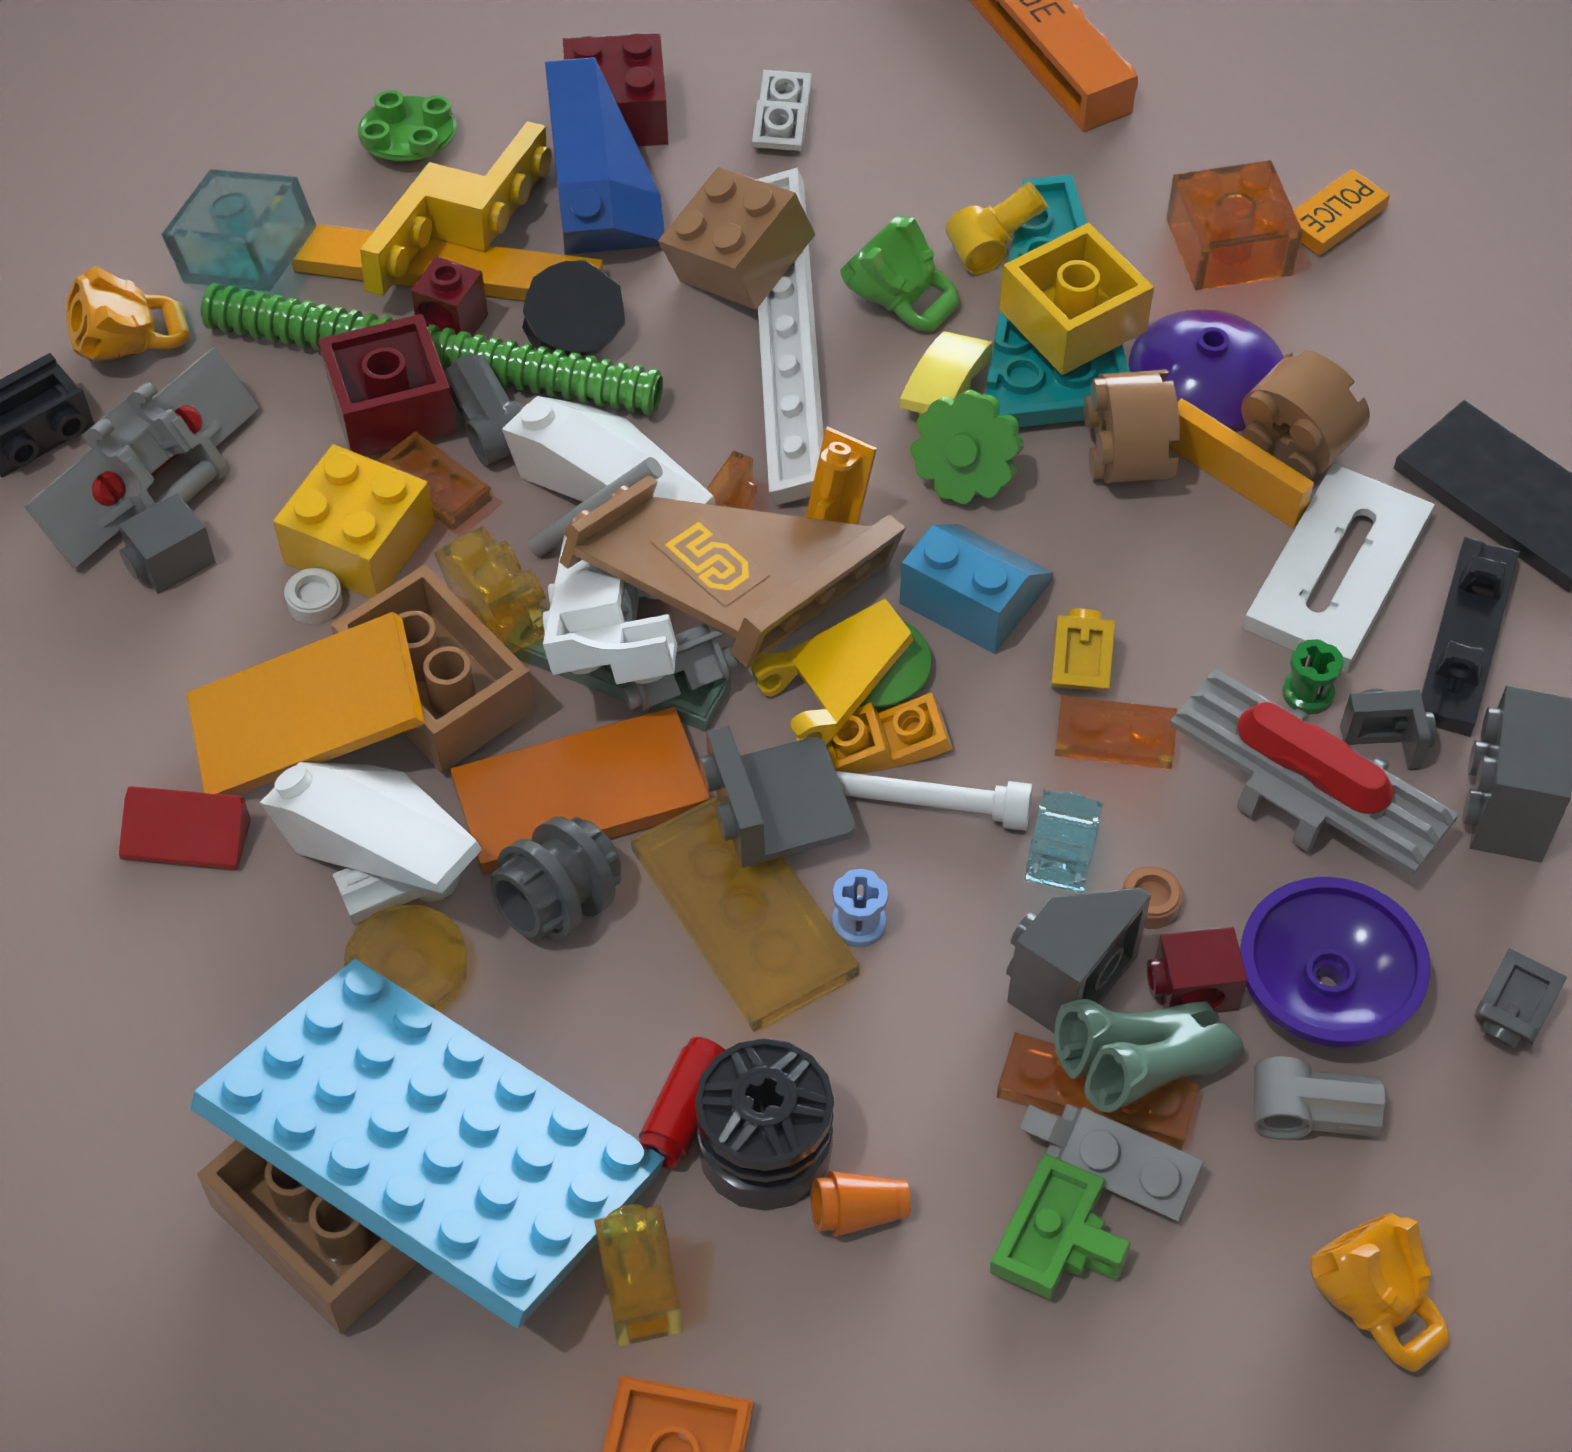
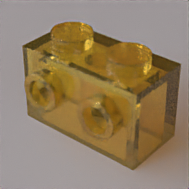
[434,526,546,653]

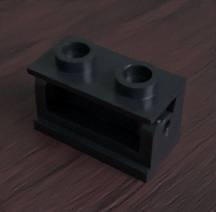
[0,353,94,478]

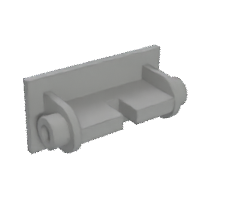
[612,623,737,711]

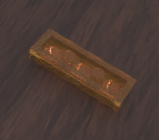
[996,1032,1199,1151]

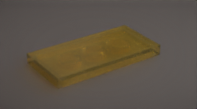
[631,796,860,1032]

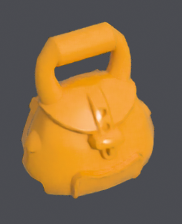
[65,266,191,362]
[1310,1212,1450,1372]

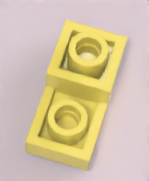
[899,331,993,416]

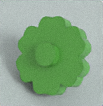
[910,390,1024,504]

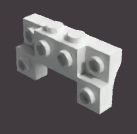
[543,535,677,684]

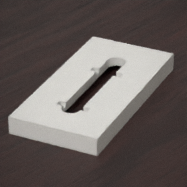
[1242,463,1435,673]

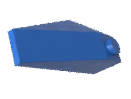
[545,57,665,255]

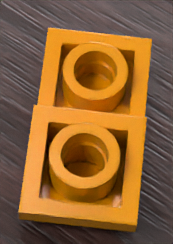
[826,692,953,774]

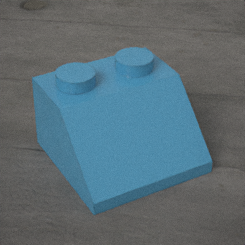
[899,524,1053,654]

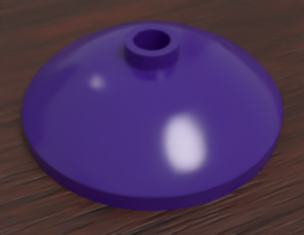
[1128,309,1284,432]
[1240,877,1431,1047]

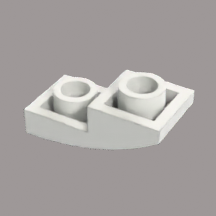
[752,70,812,151]

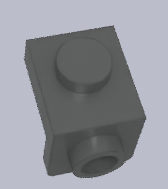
[1340,689,1436,769]
[1474,948,1567,1049]

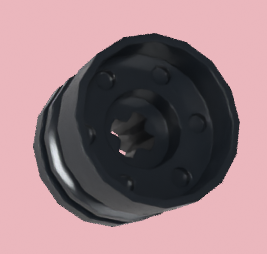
[695,1038,834,1211]

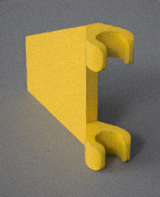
[751,598,914,745]

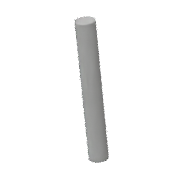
[528,457,663,557]

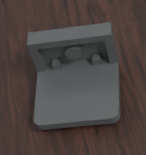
[699,725,855,868]

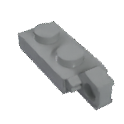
[1020,1104,1205,1221]

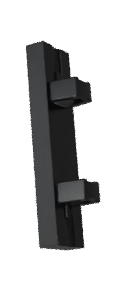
[1421,537,1519,737]

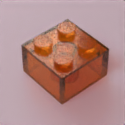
[1166,160,1303,291]

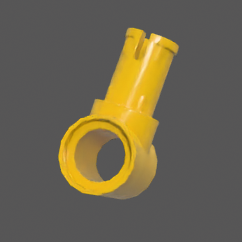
[945,181,1048,275]

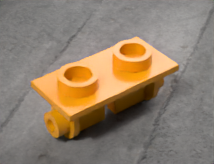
[805,427,877,525]

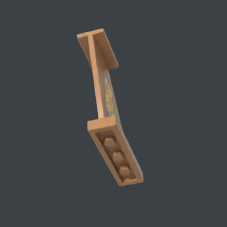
[560,475,906,668]

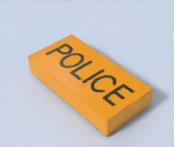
[1282,169,1390,256]

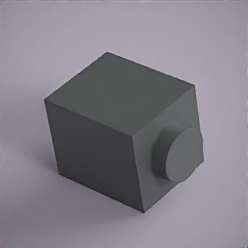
[119,493,216,594]

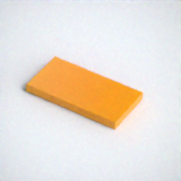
[186,612,425,796]

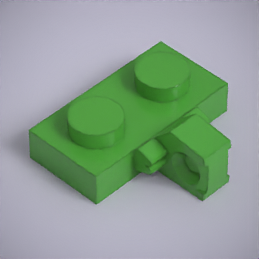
[990,1153,1130,1300]

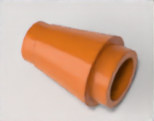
[811,1171,911,1237]

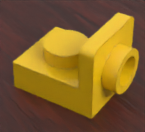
[1050,608,1115,692]

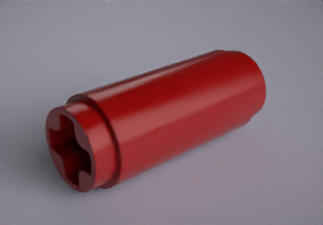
[639,1037,725,1169]

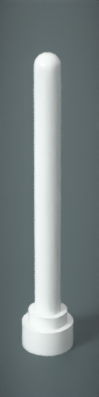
[836,771,1033,831]

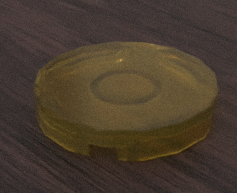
[343,905,468,1012]

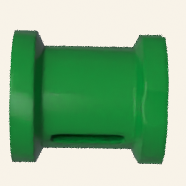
[1282,639,1344,714]

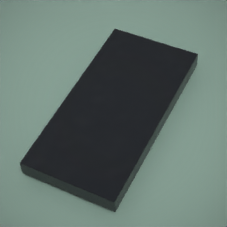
[1393,400,1572,592]

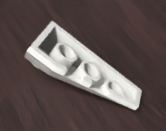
[502,396,716,505]
[260,762,482,893]

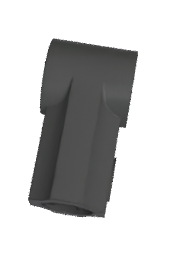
[444,353,523,466]

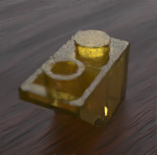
[594,1205,683,1347]

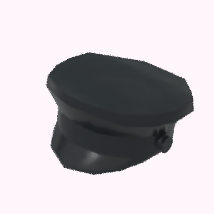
[522,260,625,359]

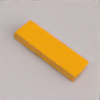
[1169,398,1314,529]

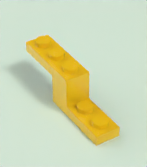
[360,121,552,296]

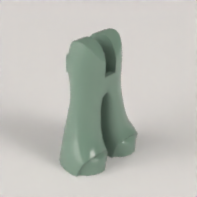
[1054,999,1244,1113]

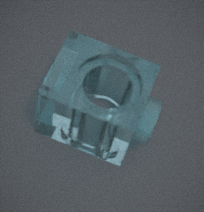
[1025,789,1103,893]

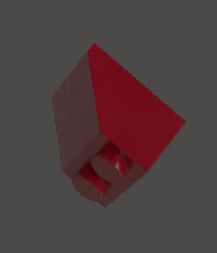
[318,314,457,456]

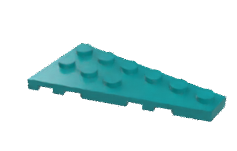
[985,174,1130,427]

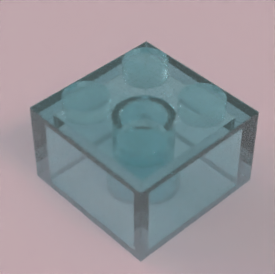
[161,169,317,292]

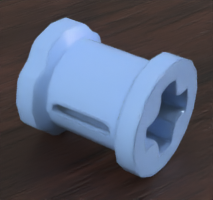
[832,869,888,947]

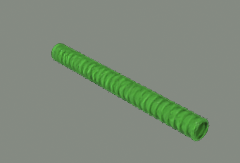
[201,283,663,416]

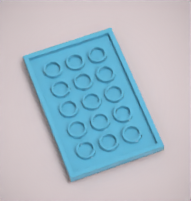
[190,958,665,1330]

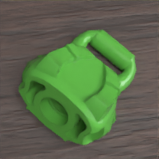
[840,216,960,332]

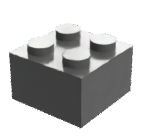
[1462,686,1572,863]

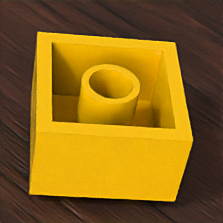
[999,223,1154,375]
[273,444,435,599]

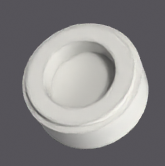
[284,568,343,624]

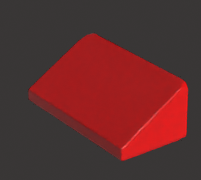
[119,786,251,870]

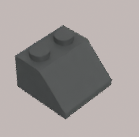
[1006,888,1152,1033]

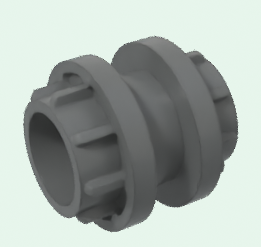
[491,816,621,940]

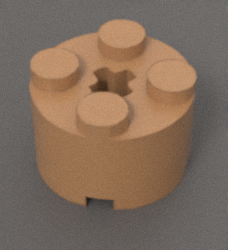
[1241,350,1370,480]
[1083,369,1180,484]

